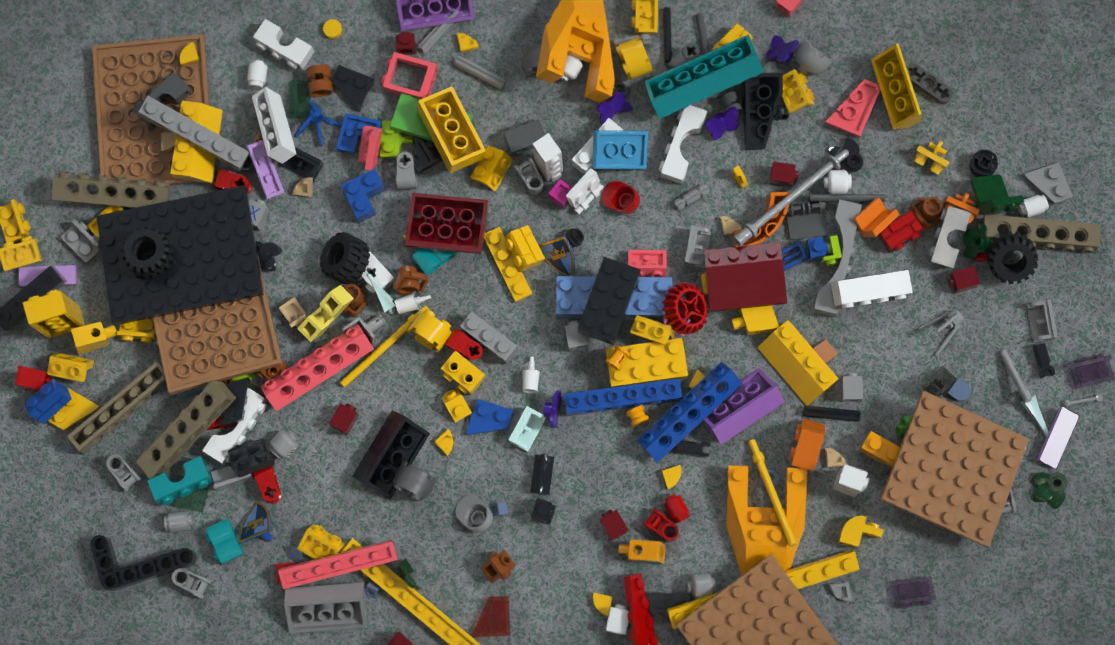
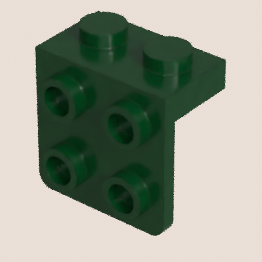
[970,174,1024,215]

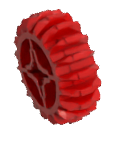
[661,282,710,335]

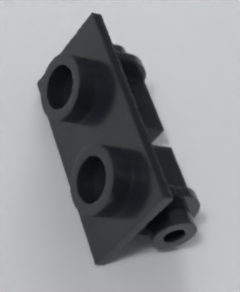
[530,454,554,495]

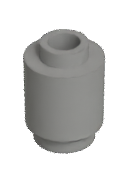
[164,511,194,533]

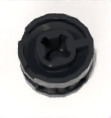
[970,149,998,177]

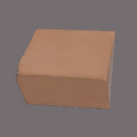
[813,339,838,364]

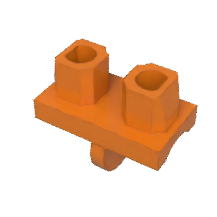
[943,192,980,226]

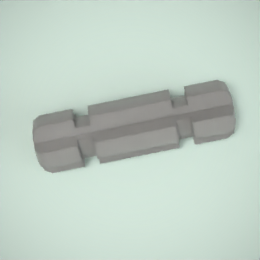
[614,33,651,49]
[674,184,709,210]

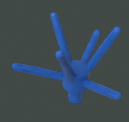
[294,100,342,146]

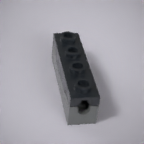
[0,266,66,331]

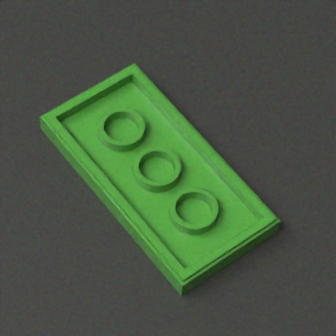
[390,93,473,141]

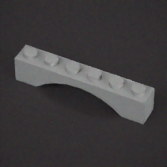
[138,96,249,172]
[813,199,862,317]

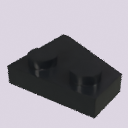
[332,65,374,112]
[220,377,250,427]

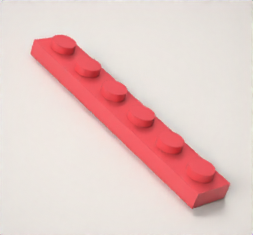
[278,540,398,589]

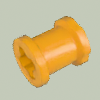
[605,345,630,371]

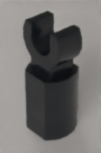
[1033,343,1055,379]
[676,440,710,458]

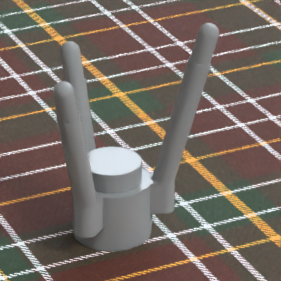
[918,309,964,356]

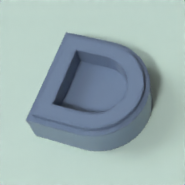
[947,378,971,402]

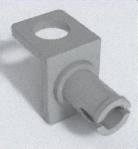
[341,314,386,344]

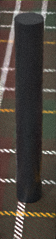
[663,7,672,62]

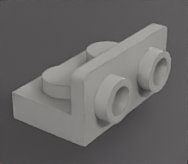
[61,219,101,264]

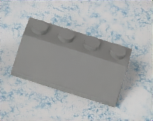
[284,582,368,633]

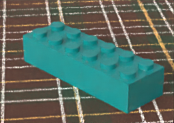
[644,35,764,119]

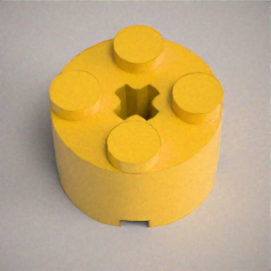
[616,36,653,80]
[407,309,452,353]

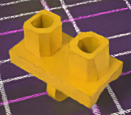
[914,141,949,174]

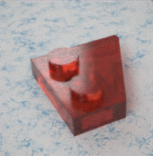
[472,596,510,638]

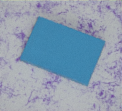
[592,130,648,169]

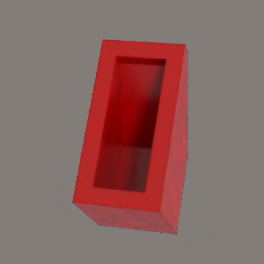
[15,366,53,392]

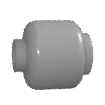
[269,430,299,459]
[686,573,716,600]

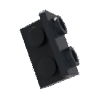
[228,438,275,478]

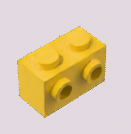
[441,351,486,395]

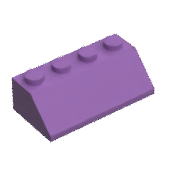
[396,0,475,31]
[703,368,785,445]

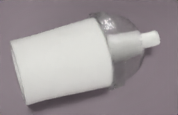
[395,291,431,314]
[521,357,541,393]

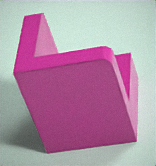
[549,179,572,210]

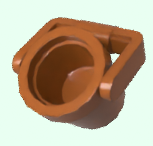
[909,197,943,230]
[393,266,428,295]
[342,284,368,317]

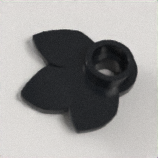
[829,137,863,172]
[256,241,283,271]

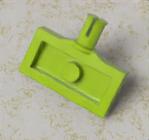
[380,120,414,159]

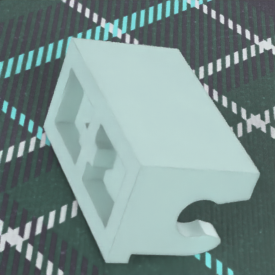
[509,406,546,452]

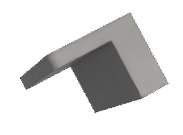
[211,466,254,491]

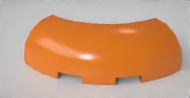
[731,192,790,247]

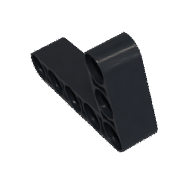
[90,535,197,591]

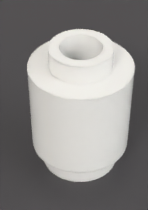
[247,60,268,89]
[1018,195,1049,218]

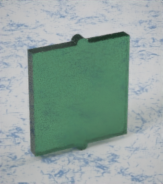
[170,475,209,512]

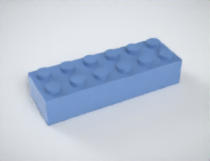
[556,276,672,319]

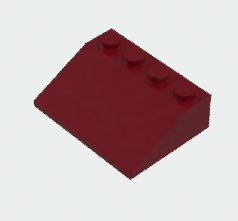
[405,193,489,254]
[704,242,787,312]

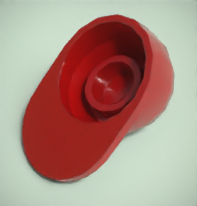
[601,181,640,215]

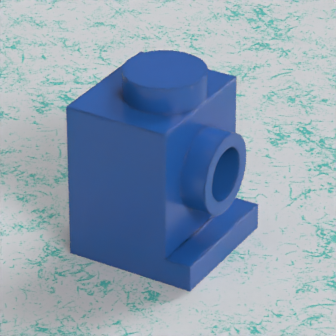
[806,236,829,262]

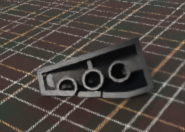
[741,73,783,150]

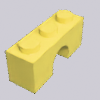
[297,285,354,342]

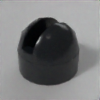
[774,105,789,120]

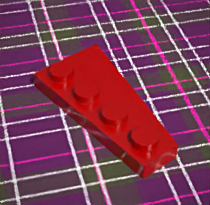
[624,574,658,645]

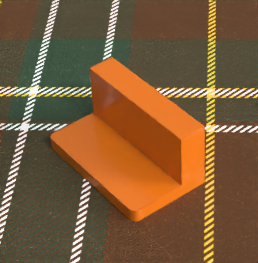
[854,198,900,238]

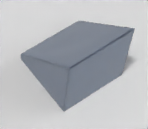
[489,502,508,517]
[287,546,304,563]
[365,579,380,599]

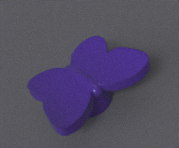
[766,35,799,64]
[597,92,633,126]
[705,107,740,140]
[544,390,563,428]

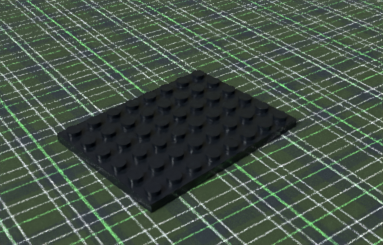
[97,185,264,326]

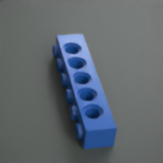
[637,362,742,463]
[564,378,682,416]

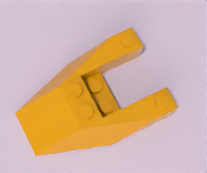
[536,0,615,103]
[726,465,807,575]

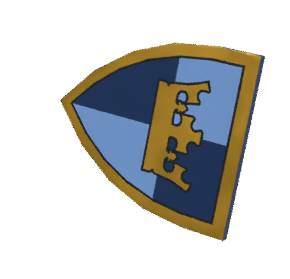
[538,236,575,276]
[238,501,272,545]

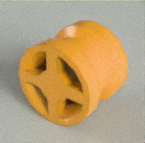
[626,405,649,427]

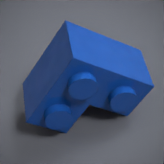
[341,169,385,223]

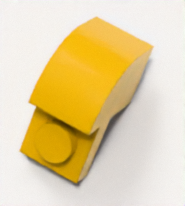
[838,516,884,548]

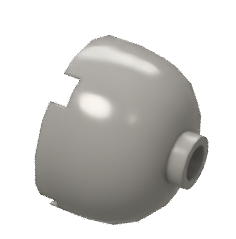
[795,39,833,75]

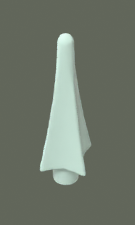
[367,274,396,314]
[1021,390,1049,437]

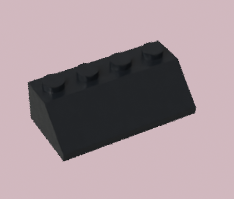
[352,410,430,500]

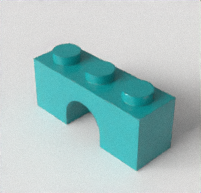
[147,456,214,506]

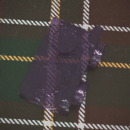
[1069,354,1115,389]
[891,576,937,609]

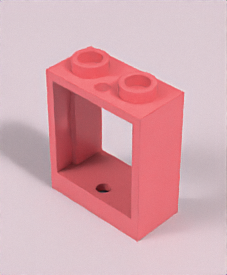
[381,52,438,99]

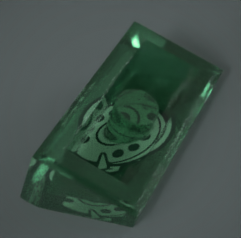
[288,80,311,119]

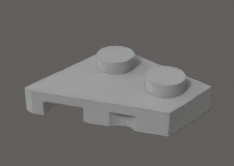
[1024,162,1073,204]

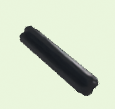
[803,406,861,422]

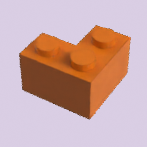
[789,418,825,471]

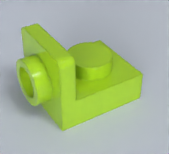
[821,235,842,266]

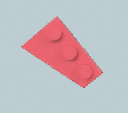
[825,79,880,138]

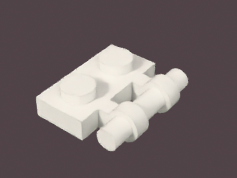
[566,168,604,215]

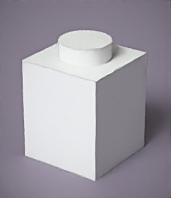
[606,604,629,635]

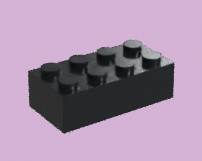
[577,257,641,345]

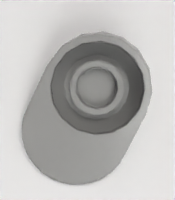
[456,494,493,533]

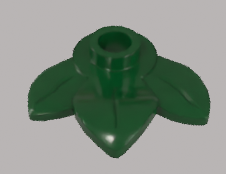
[963,222,991,258]
[1032,472,1067,509]
[397,559,419,590]

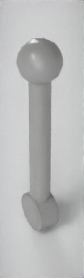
[1063,394,1103,407]

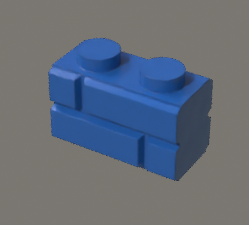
[25,379,72,424]

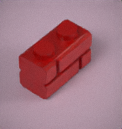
[877,211,923,252]

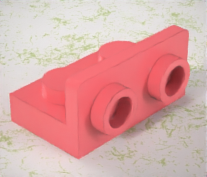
[358,125,383,170]
[628,250,667,277]

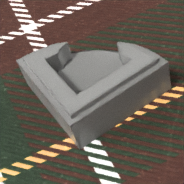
[829,582,852,602]

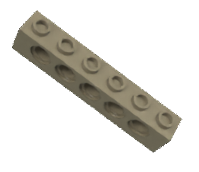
[52,171,171,208]
[982,214,1101,253]
[67,361,167,454]
[136,380,236,479]

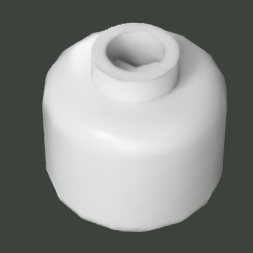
[561,54,583,81]
[824,170,852,195]

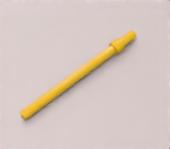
[340,305,430,387]
[748,439,797,547]

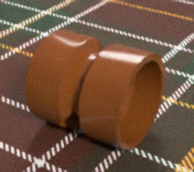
[306,64,333,97]

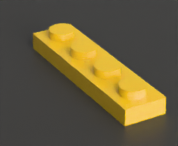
[484,227,533,303]

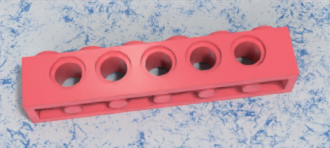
[260,324,374,411]

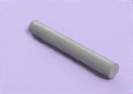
[999,350,1032,403]

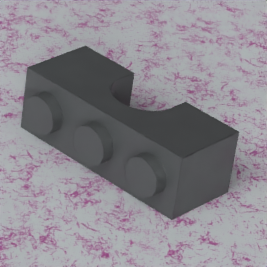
[133,72,193,130]

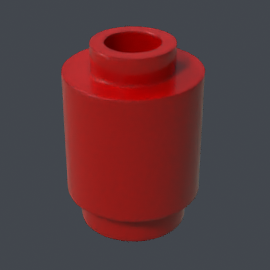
[663,493,690,524]

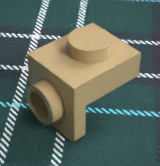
[279,296,308,328]

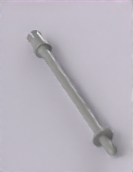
[732,149,849,247]

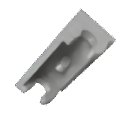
[684,225,711,269]
[1026,299,1058,343]

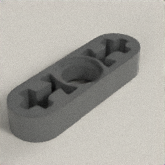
[906,64,953,104]

